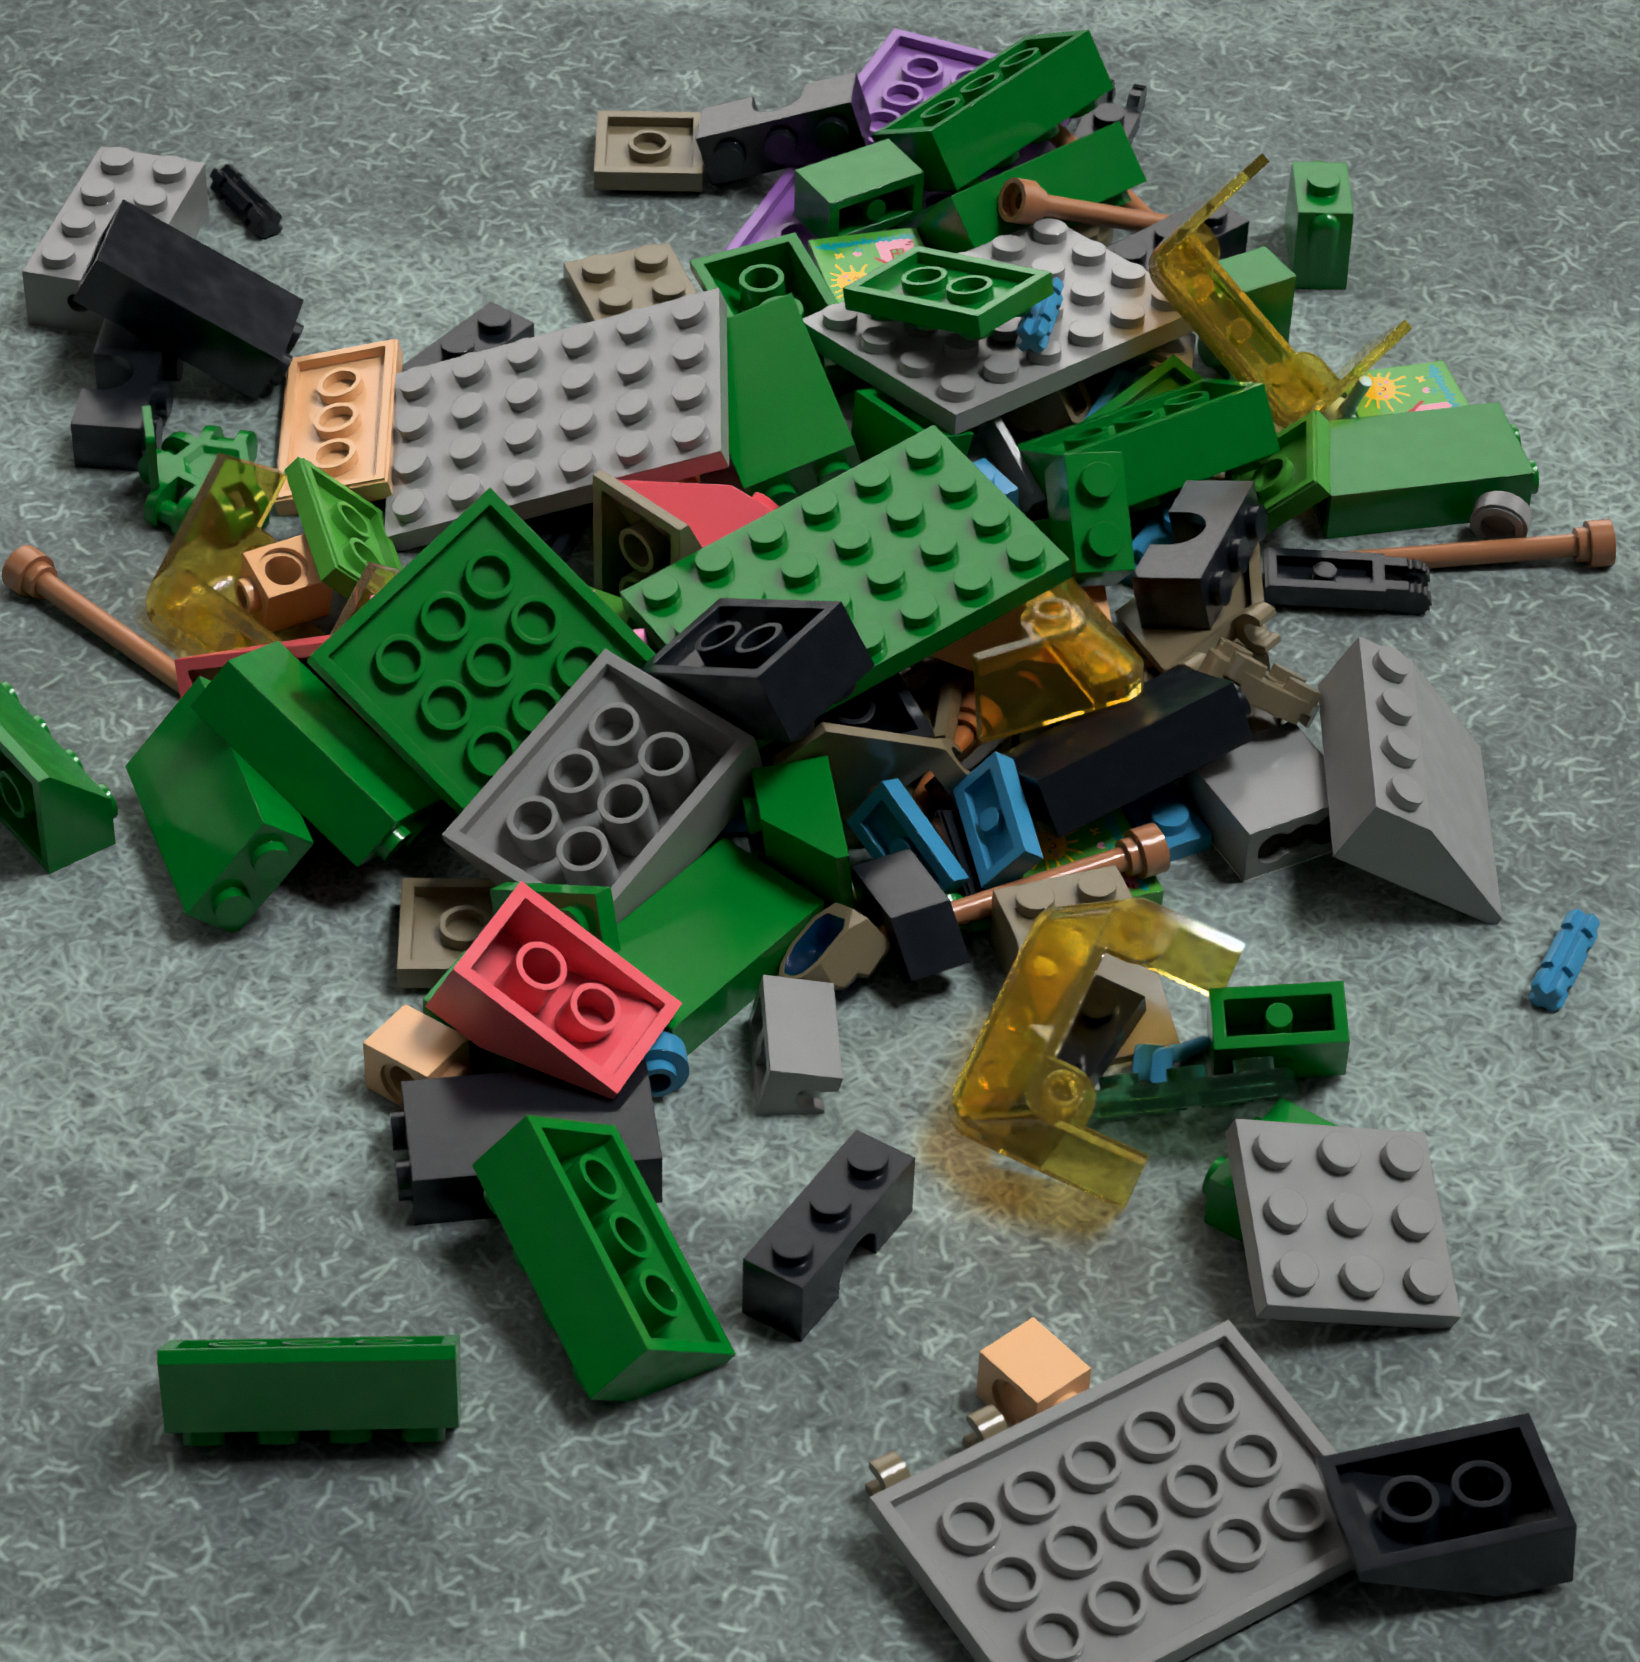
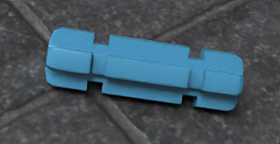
[1015,277,1064,354]
[1528,909,1600,1012]

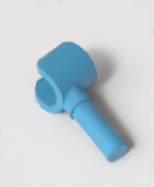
[1131,1036,1209,1084]

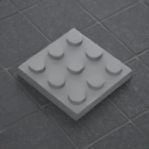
[1225,1119,1461,1329]

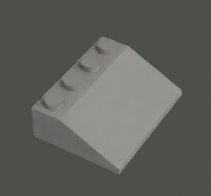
[1318,636,1503,924]
[442,649,763,924]

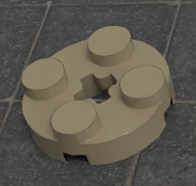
[1198,637,1322,728]

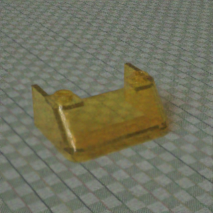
[1148,153,1412,428]
[146,453,401,656]
[973,577,1144,744]
[948,898,1245,1209]

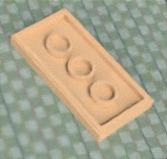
[273,339,403,516]

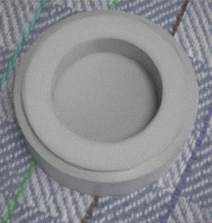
[1470,491,1532,541]

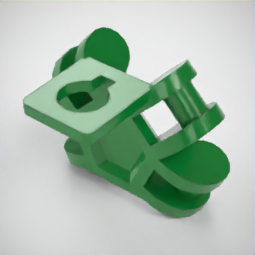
[138,405,270,542]

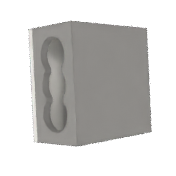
[1181,722,1333,883]

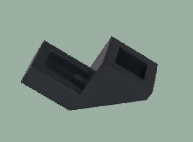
[850,848,971,985]

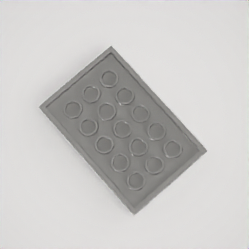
[802,218,1208,435]
[384,288,729,551]
[867,1319,1354,1662]

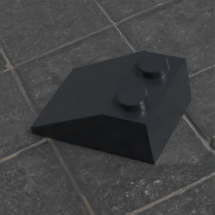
[640,598,875,743]
[1316,1413,1577,1597]

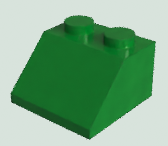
[742,756,855,910]

